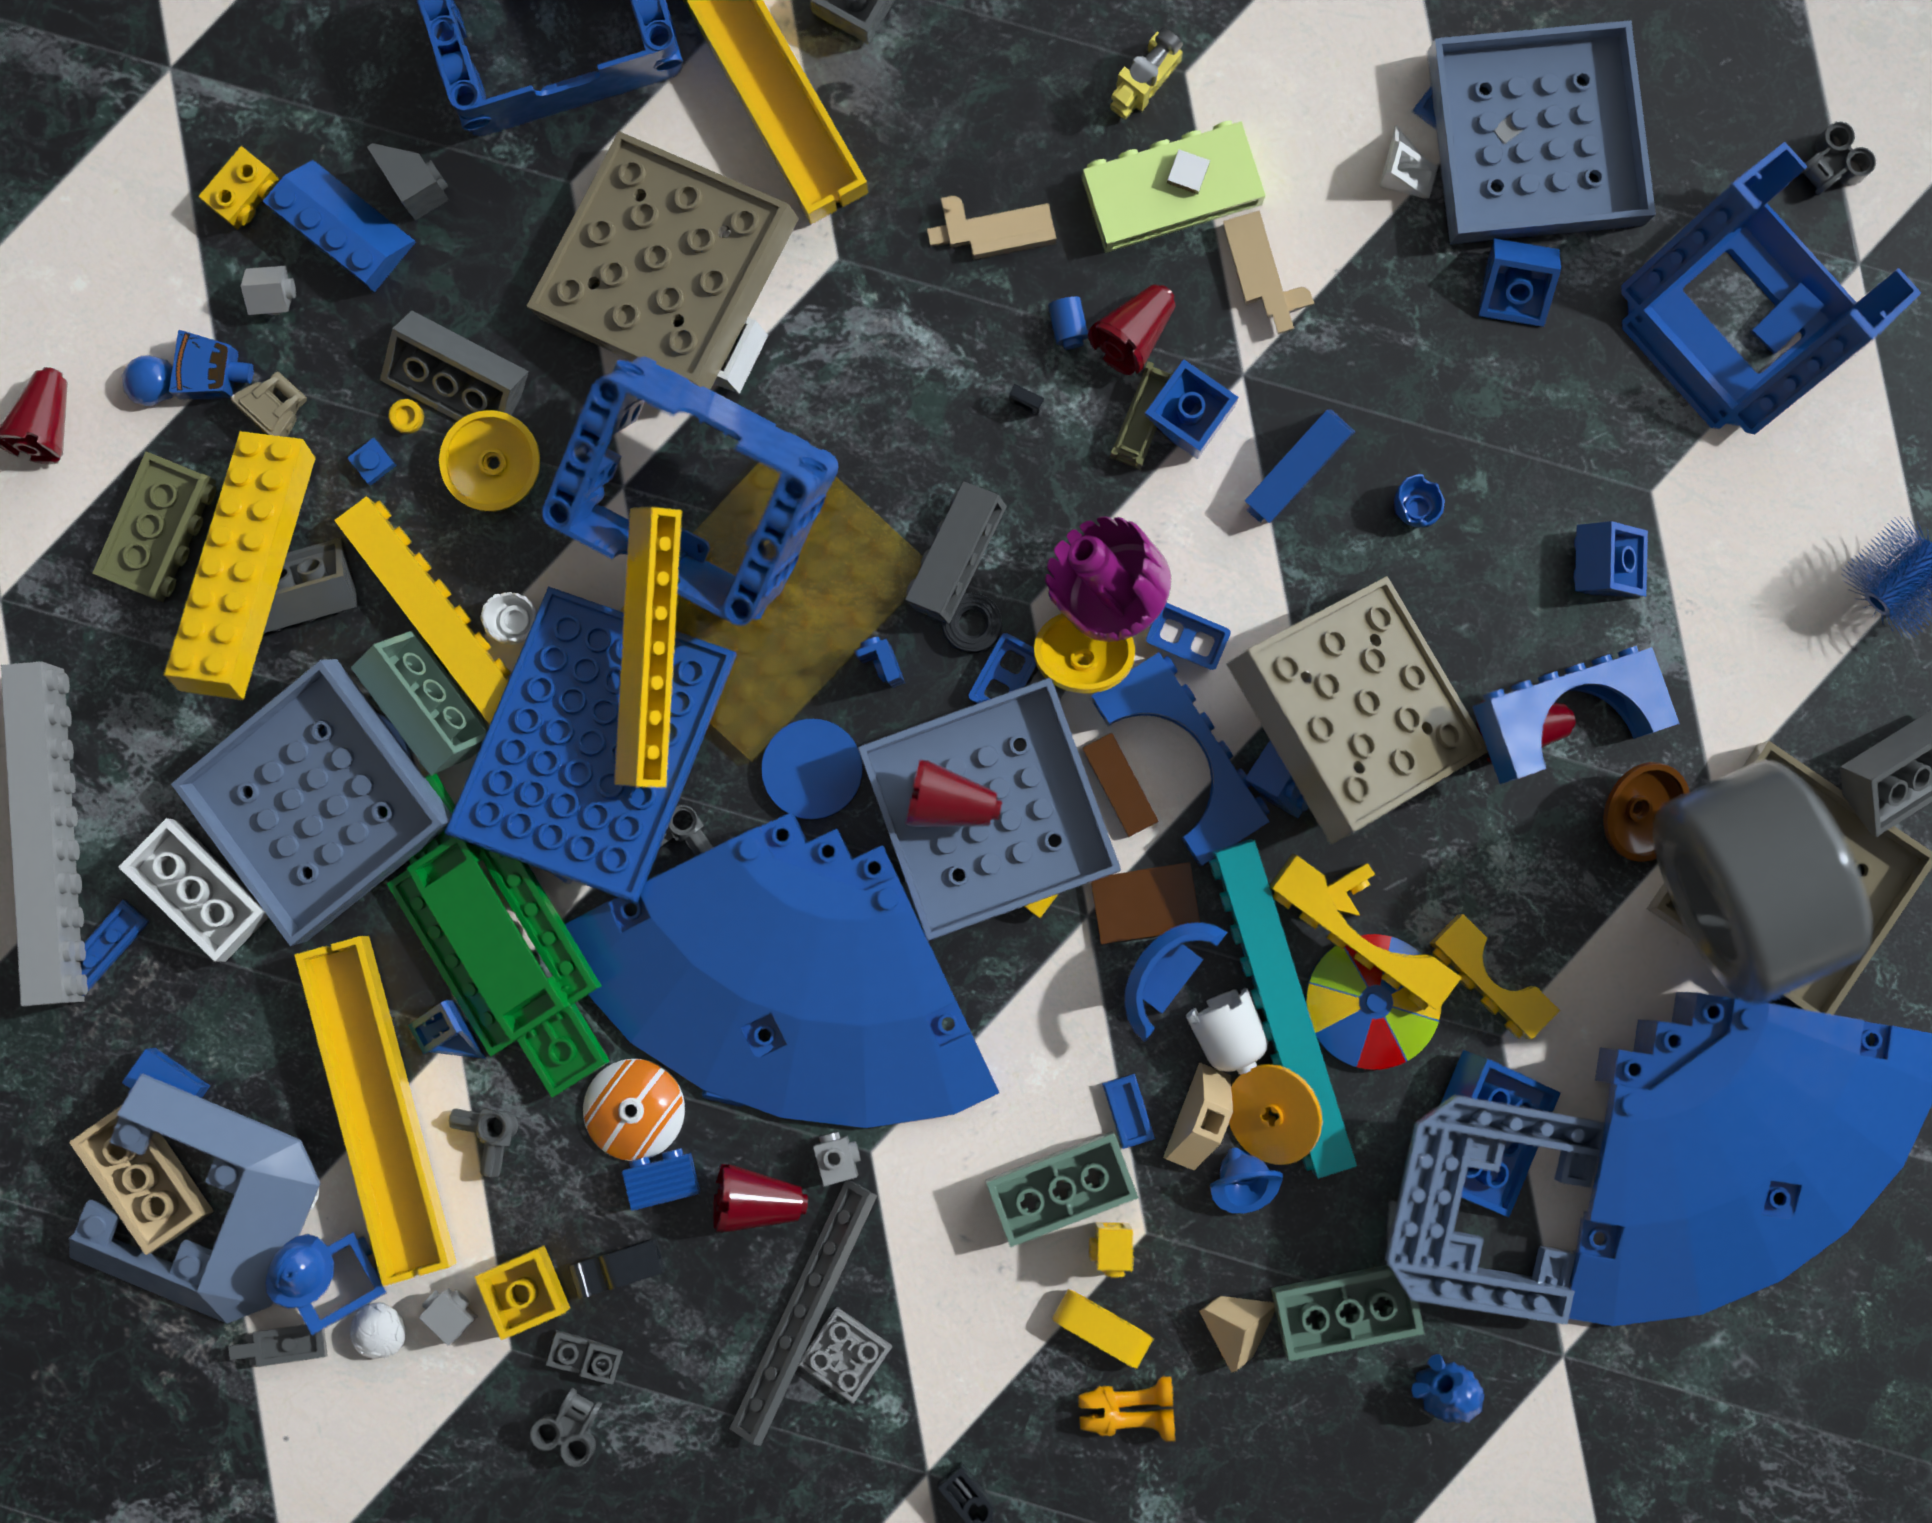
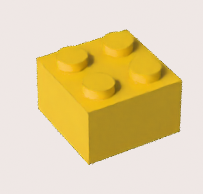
[475,1245,570,1340]

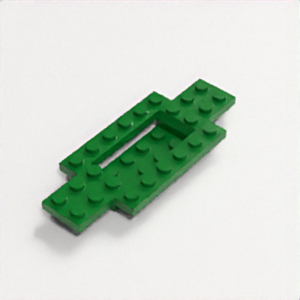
[380,774,610,1098]

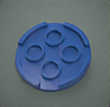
[762,719,863,820]

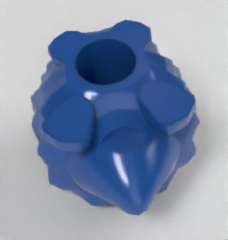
[1411,1354,1484,1423]

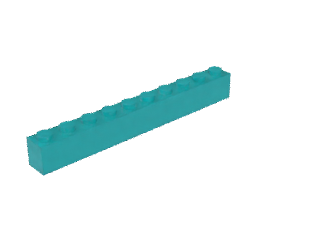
[1209,839,1357,1178]

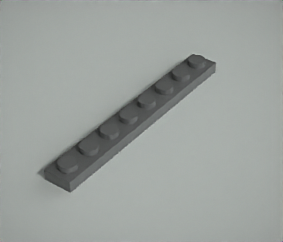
[730,1180,878,1446]

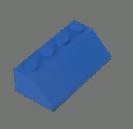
[263,160,416,292]

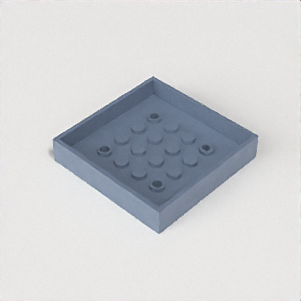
[1427,20,1656,244]
[171,659,452,946]
[858,678,1121,941]

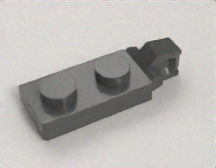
[228,1324,328,1367]

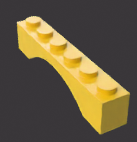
[1269,854,1461,1010]

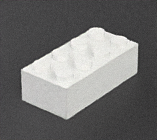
[119,818,269,962]

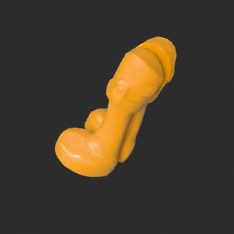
[1078,1376,1175,1442]

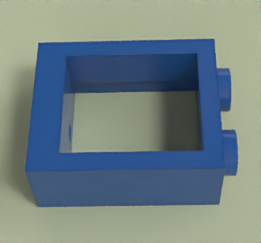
[297,1232,387,1335]

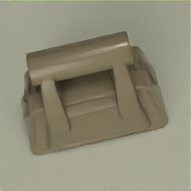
[231,372,307,437]

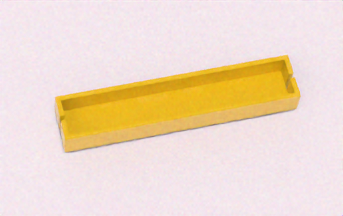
[683,0,868,225]
[295,936,457,1287]

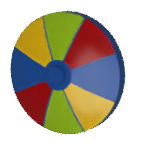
[1305,934,1442,1070]

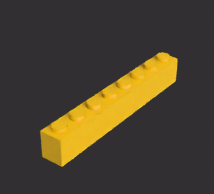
[334,496,512,725]
[615,507,682,787]

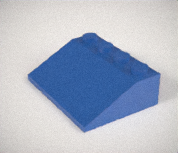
[1440,1050,1561,1217]

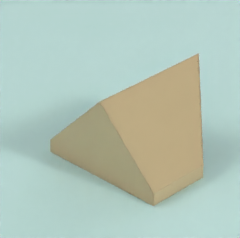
[1199,1296,1275,1373]

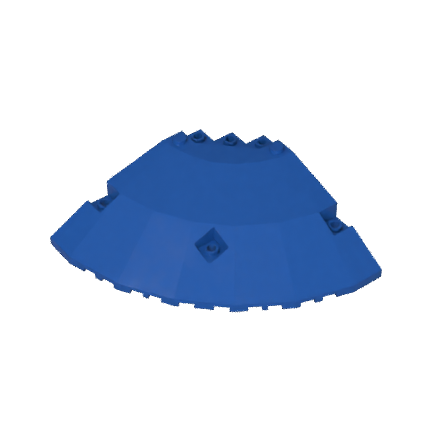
[565,813,1000,1128]
[1568,992,1932,1326]

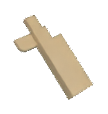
[927,196,1056,260]
[1223,210,1314,334]

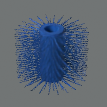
[1841,516,1932,639]

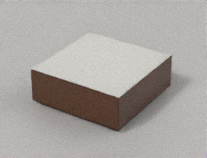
[1167,150,1210,194]

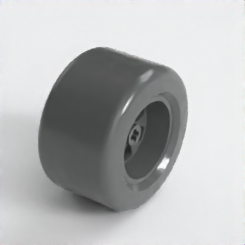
[1653,761,1872,1005]

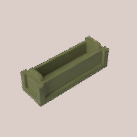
[1109,361,1174,470]

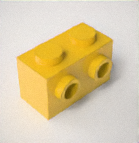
[198,146,280,230]
[1089,1222,1133,1277]

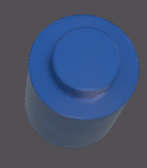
[1048,297,1088,350]

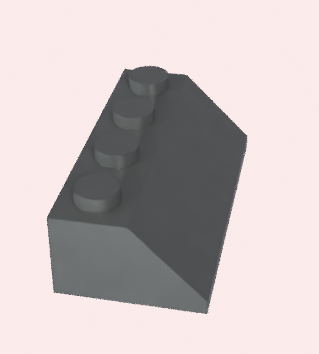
[380,311,529,421]
[264,538,357,633]
[1840,710,1932,837]

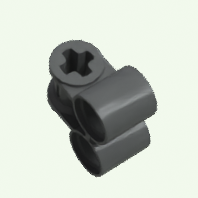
[1800,121,1876,196]
[531,1388,602,1467]

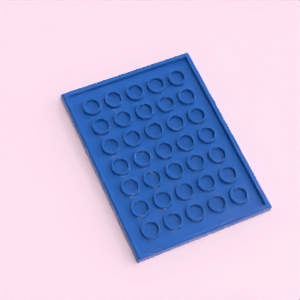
[445,586,737,904]

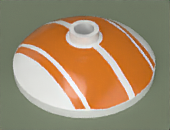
[583,1059,685,1161]

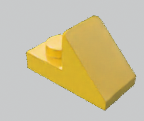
[1327,863,1375,916]

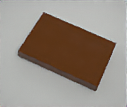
[1091,862,1200,944]

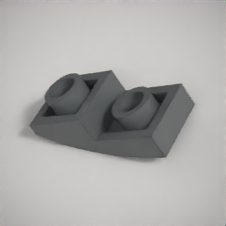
[545,1330,623,1385]

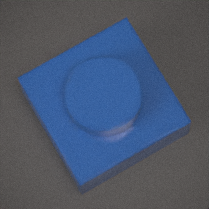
[348,438,397,486]

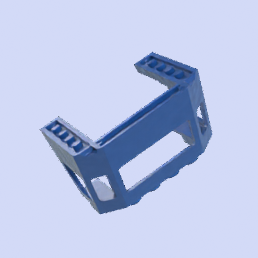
[1621,142,1921,435]

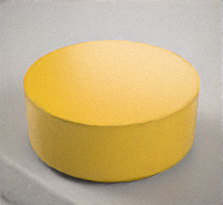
[389,399,424,434]

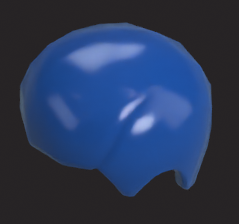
[121,355,174,406]
[1393,474,1445,528]

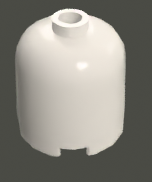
[1186,988,1268,1074]

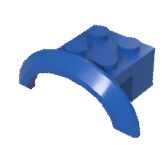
[1125,923,1227,1041]

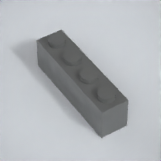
[905,481,1007,624]

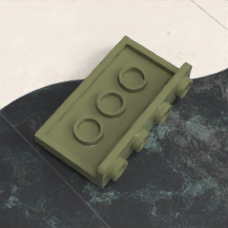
[93,451,216,603]

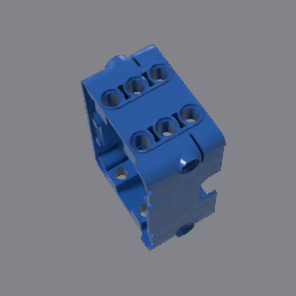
[417,0,683,136]
[542,357,838,626]

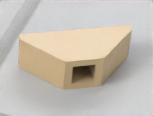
[1163,1063,1233,1170]

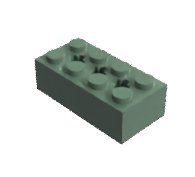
[351,630,488,776]
[986,1131,1139,1247]
[1271,1265,1424,1361]

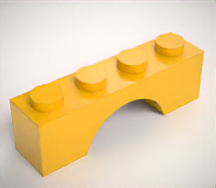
[1429,914,1560,1039]

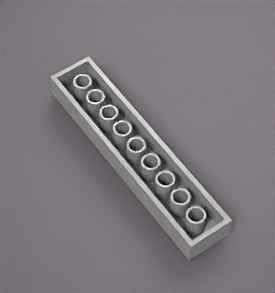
[1,662,88,1006]

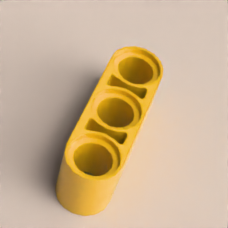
[1051,1289,1154,1369]

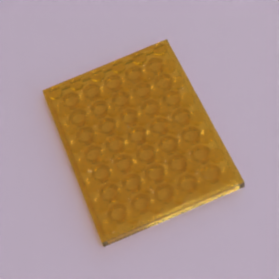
[619,462,923,762]

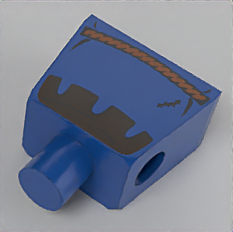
[169,330,254,400]

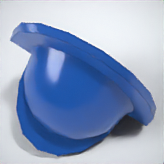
[1210,1148,1283,1214]
[266,1234,334,1309]

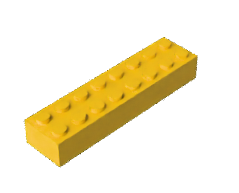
[164,431,315,700]

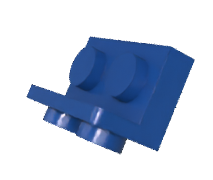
[855,637,905,687]

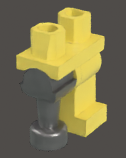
[1110,28,1183,120]

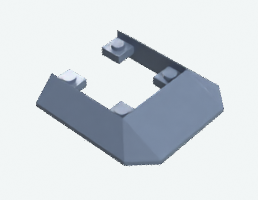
[69,1074,321,1323]
[1385,1095,1605,1325]

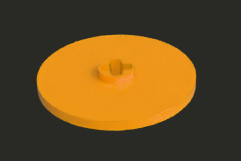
[1229,1064,1322,1165]

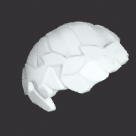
[480,592,537,645]
[350,1302,406,1358]

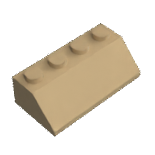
[69,1105,214,1255]

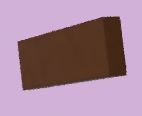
[1082,733,1159,837]

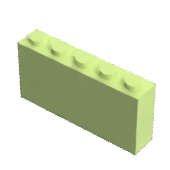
[1082,121,1266,253]

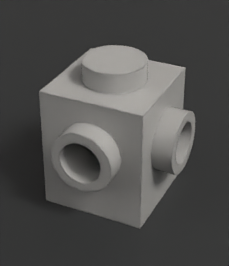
[241,266,296,315]
[813,1131,861,1186]
[419,1288,478,1346]

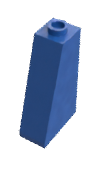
[1244,409,1355,523]

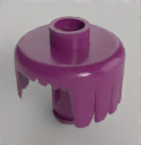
[1045,516,1171,642]

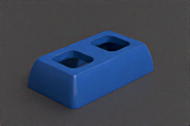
[1146,603,1231,670]
[969,633,1036,704]

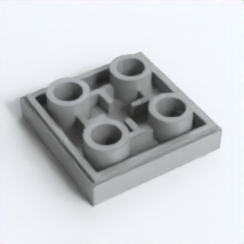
[798,1307,892,1404]

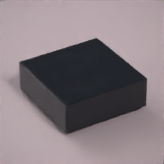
[1009,384,1044,415]

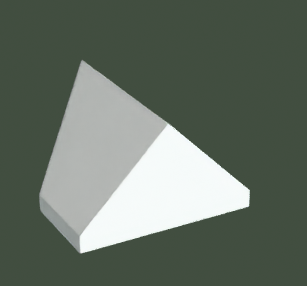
[1379,125,1437,198]

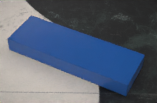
[81,900,150,996]

